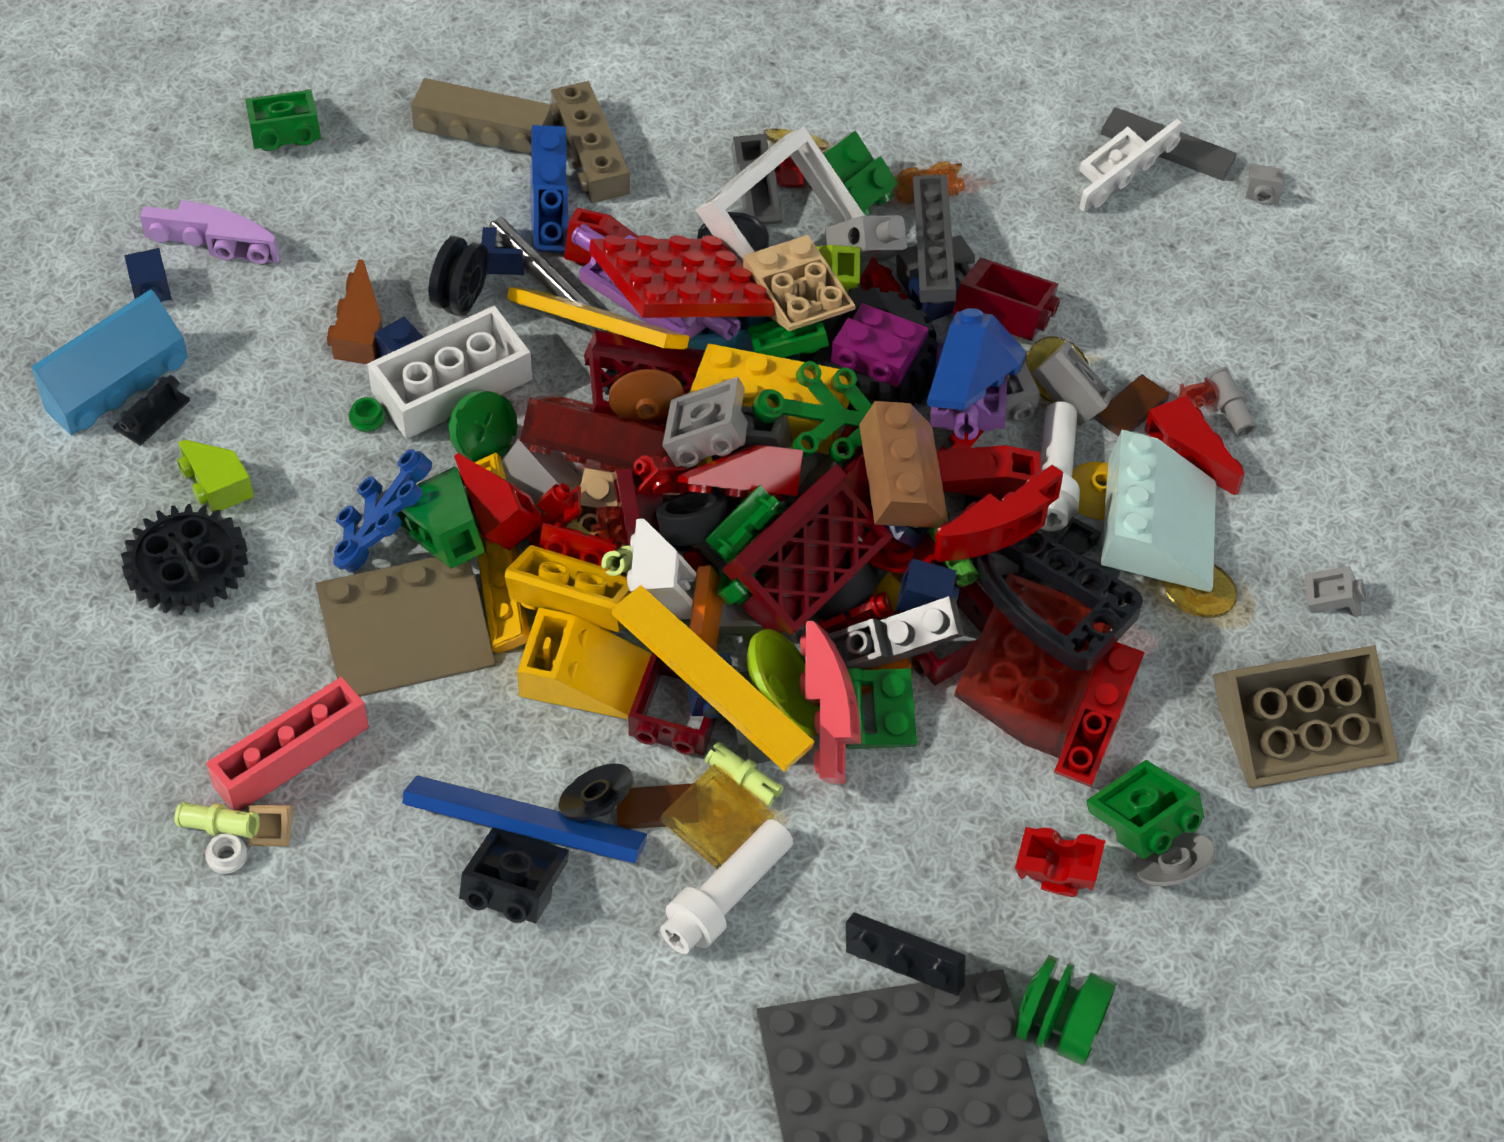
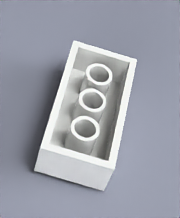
[367,305,532,439]

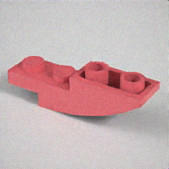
[800,621,861,784]

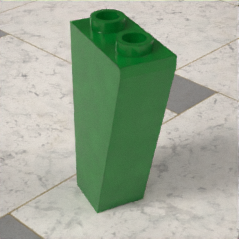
[395,466,485,569]

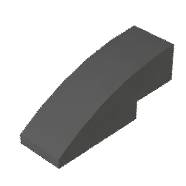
[731,133,783,225]

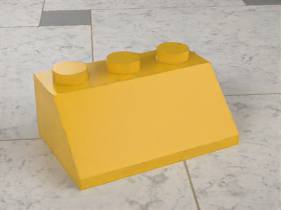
[504,545,631,632]

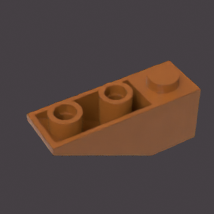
[327,259,383,364]

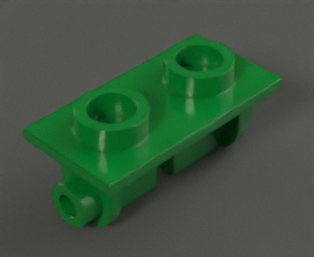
[705,485,784,563]

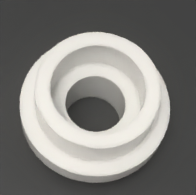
[205,833,247,874]

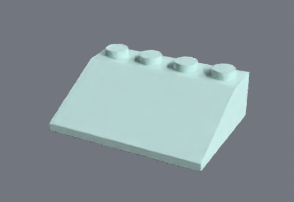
[1101,430,1216,592]

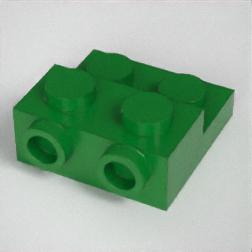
[245,89,321,151]
[823,130,898,215]
[1086,760,1204,859]

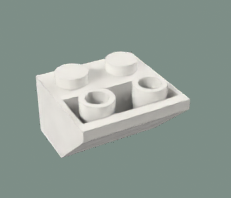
[627,519,696,620]

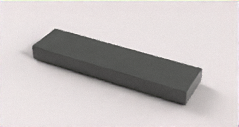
[1101,107,1237,181]

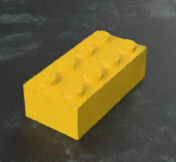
[690,343,849,454]

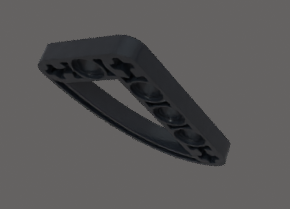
[972,531,1143,671]

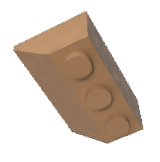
[859,401,948,528]

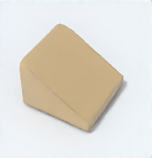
[248,805,294,846]

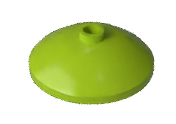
[747,629,820,738]

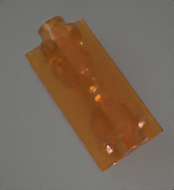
[894,161,965,205]

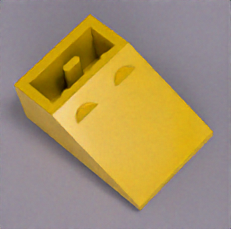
[517,608,652,720]

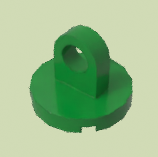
[447,390,518,462]

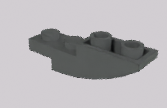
[828,596,965,670]

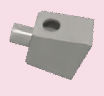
[825,215,907,262]

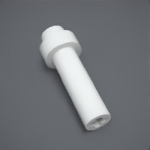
[1040,402,1080,531]
[660,819,793,954]

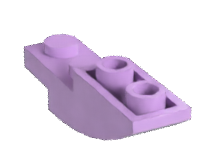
[140,200,279,264]

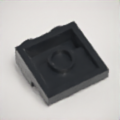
[459,827,569,924]

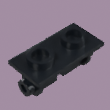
[113,375,190,446]

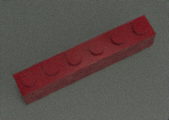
[739,444,873,633]

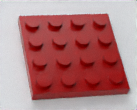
[589,235,778,318]

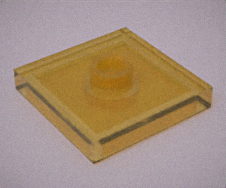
[660,764,774,870]

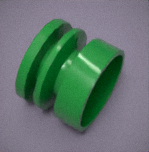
[1016,955,1117,1066]

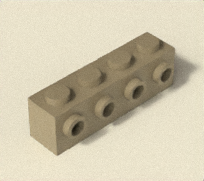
[411,78,553,154]
[550,81,630,203]

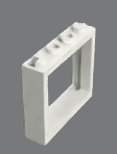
[696,126,865,264]

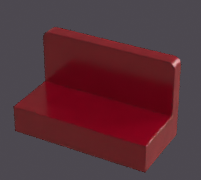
[612,468,664,546]

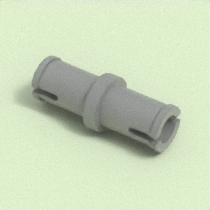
[1207,367,1257,437]

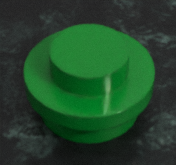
[349,397,386,432]

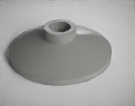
[1134,832,1215,886]

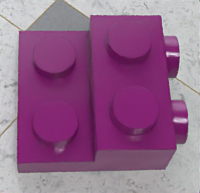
[831,303,928,387]

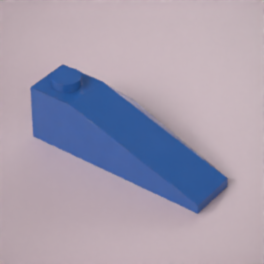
[927,309,1027,410]

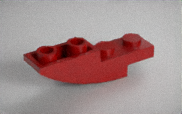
[934,464,1064,562]
[1054,642,1145,787]

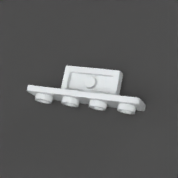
[1079,119,1183,212]

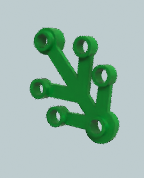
[752,361,873,463]

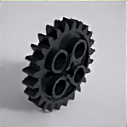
[121,504,249,615]

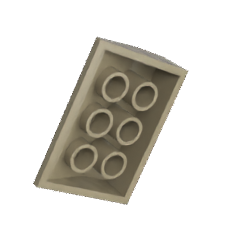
[315,557,495,697]
[1213,645,1399,788]

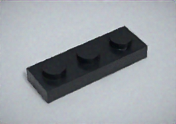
[846,912,966,996]

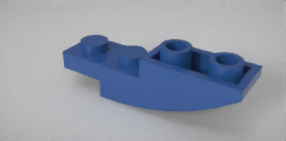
[530,125,568,253]

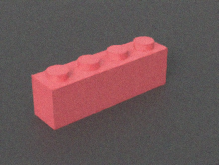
[206,676,369,811]

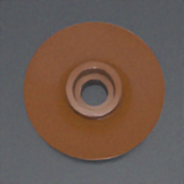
[609,369,683,423]

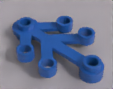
[333,449,432,573]

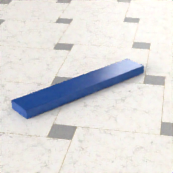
[402,775,647,864]

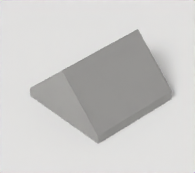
[1031,341,1113,426]
[501,439,582,513]

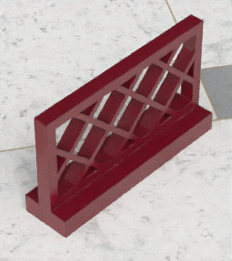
[584,330,705,424]
[722,464,893,636]

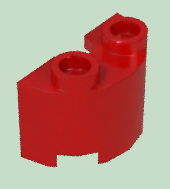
[1015,827,1106,897]

